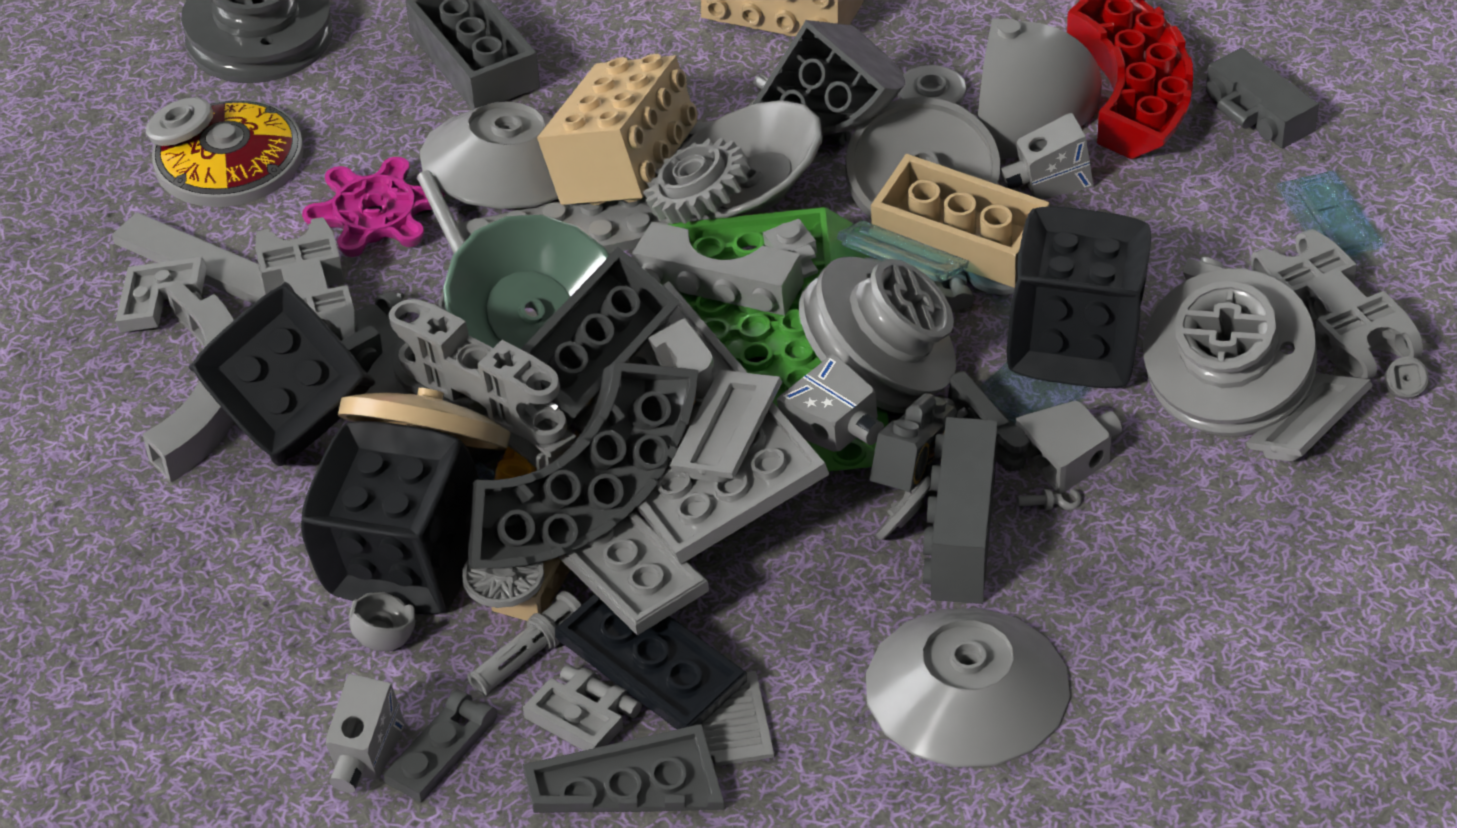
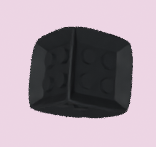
[1007,207,1152,388]
[189,282,375,466]
[301,421,479,614]

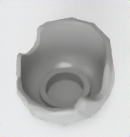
[349,592,416,651]

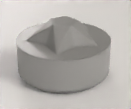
[1384,357,1429,399]

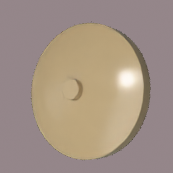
[338,388,511,451]

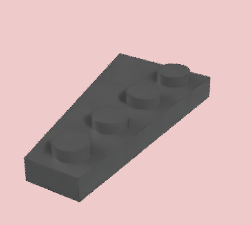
[523,724,724,813]

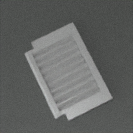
[701,671,774,766]

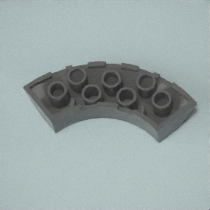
[465,362,698,569]

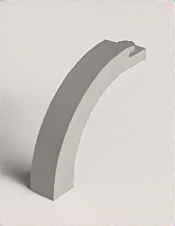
[142,281,234,483]

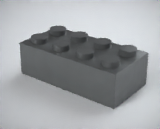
[405,0,540,110]
[521,247,681,429]
[923,417,997,604]

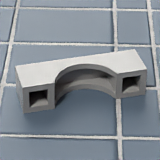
[632,222,804,316]

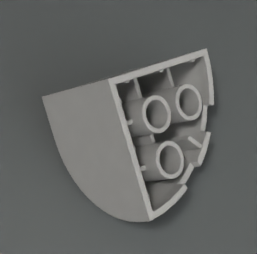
[978,18,1102,159]

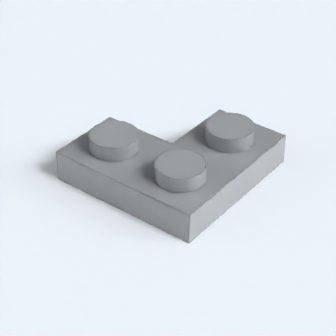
[115,256,207,333]

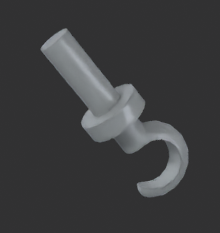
[1016,489,1081,510]

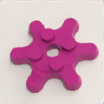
[302,157,445,257]

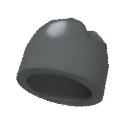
[375,290,407,320]

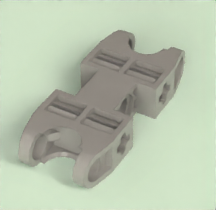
[255,217,358,341]
[1251,229,1423,379]
[389,299,567,444]

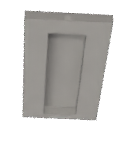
[670,370,782,482]
[1246,373,1373,461]

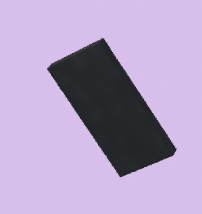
[555,594,747,729]

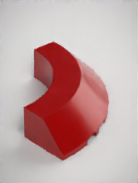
[1067,0,1193,159]

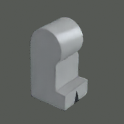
[648,318,718,398]

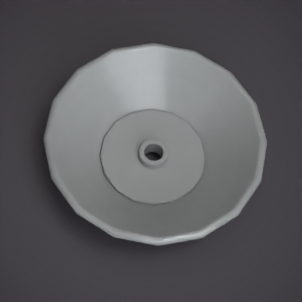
[675,100,822,221]
[419,102,558,209]
[865,608,1070,768]

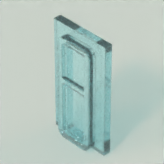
[1276,170,1383,256]
[837,220,969,282]

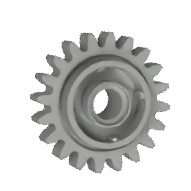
[644,138,750,224]

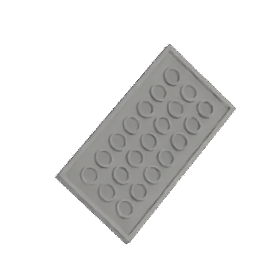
[573,281,829,565]

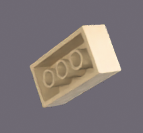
[871,154,1050,288]

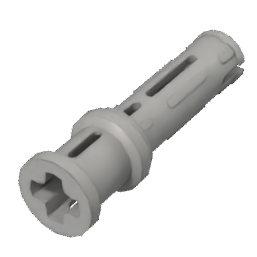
[467,591,581,696]

